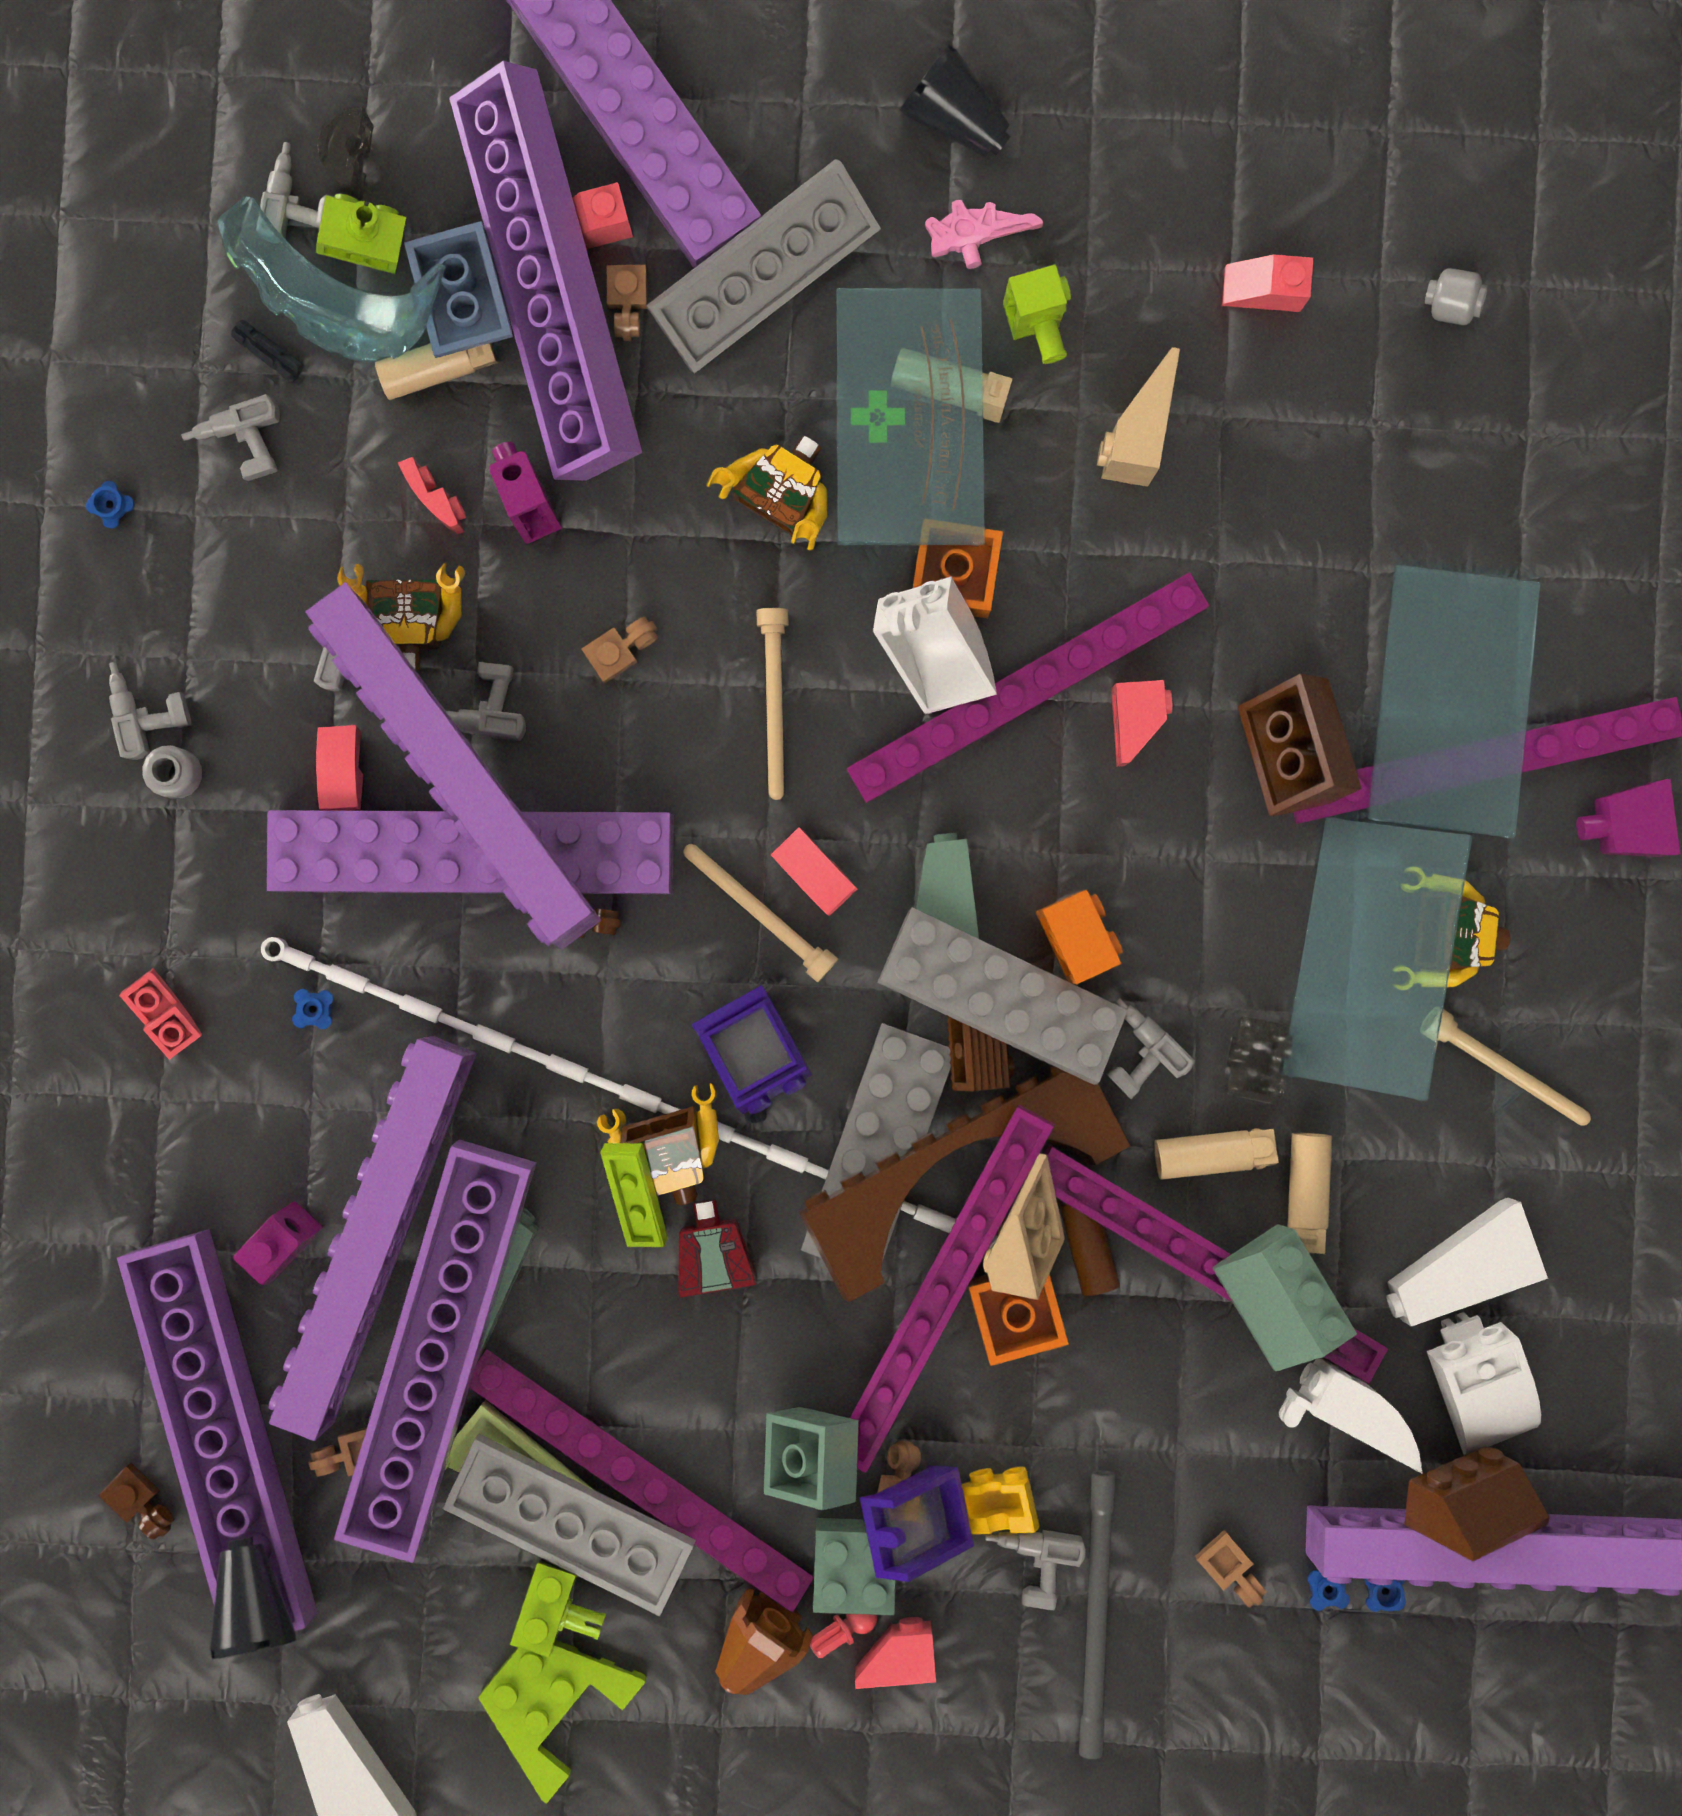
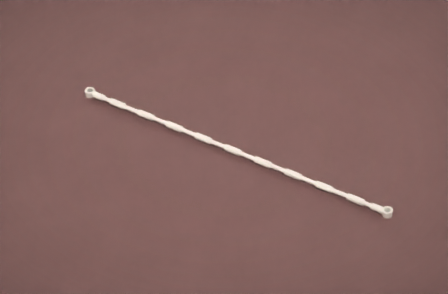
[261,937,998,1249]

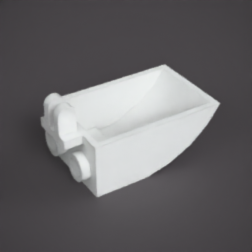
[873,577,997,715]
[1427,1312,1541,1456]
[1279,1357,1422,1473]

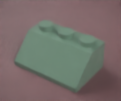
[1212,1224,1357,1371]

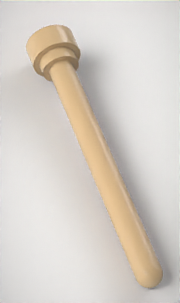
[757,608,789,800]
[683,844,838,983]
[1421,1006,1591,1126]

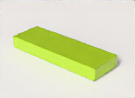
[600,1143,668,1247]

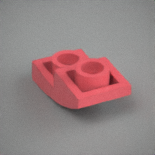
[398,457,466,535]
[316,725,363,811]
[771,827,858,916]
[119,968,202,1060]

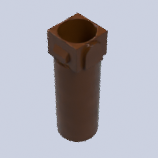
[1056,1198,1120,1296]

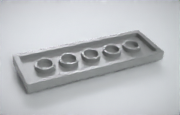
[646,159,881,374]
[878,907,1128,1085]
[801,1023,951,1258]
[443,1434,696,1616]

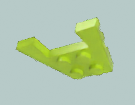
[478,1640,647,1804]

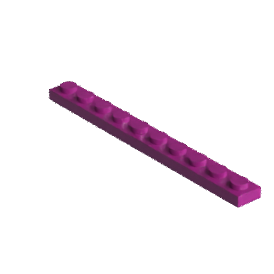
[846,572,1209,804]
[1293,697,1682,824]
[850,1105,1055,1473]
[1044,1146,1388,1384]
[469,1349,814,1613]

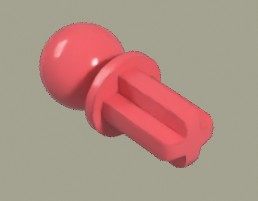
[810,1614,878,1658]

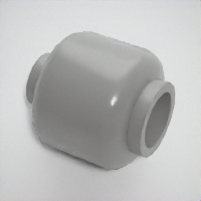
[1425,268,1488,325]
[142,745,202,799]

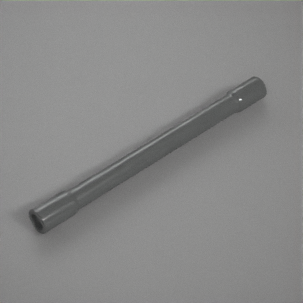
[1079,1470,1116,1759]

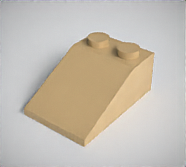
[1097,347,1180,487]
[983,1154,1065,1300]

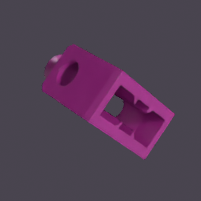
[488,441,562,544]
[1576,779,1680,857]
[233,1201,324,1285]

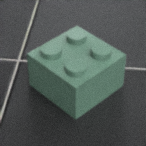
[764,1407,859,1510]
[813,1518,896,1615]

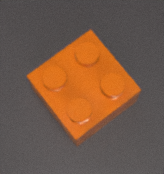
[913,519,1003,619]
[1035,889,1123,984]
[968,1274,1069,1366]

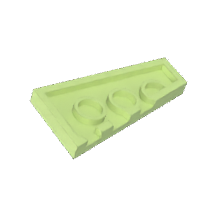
[445,1400,594,1490]

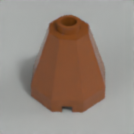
[715,1589,813,1695]

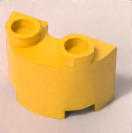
[962,1467,1040,1534]

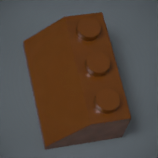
[1238,673,1362,817]
[1404,1447,1550,1562]

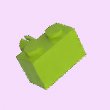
[316,194,406,274]
[1003,264,1071,364]
[510,1560,606,1657]

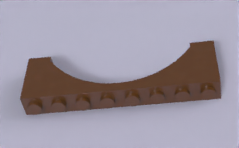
[798,1066,1130,1302]

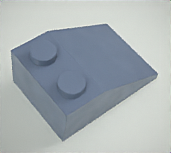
[404,221,513,358]

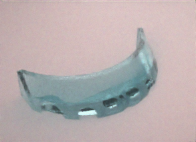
[218,196,446,362]

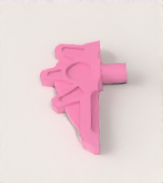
[925,200,1043,269]

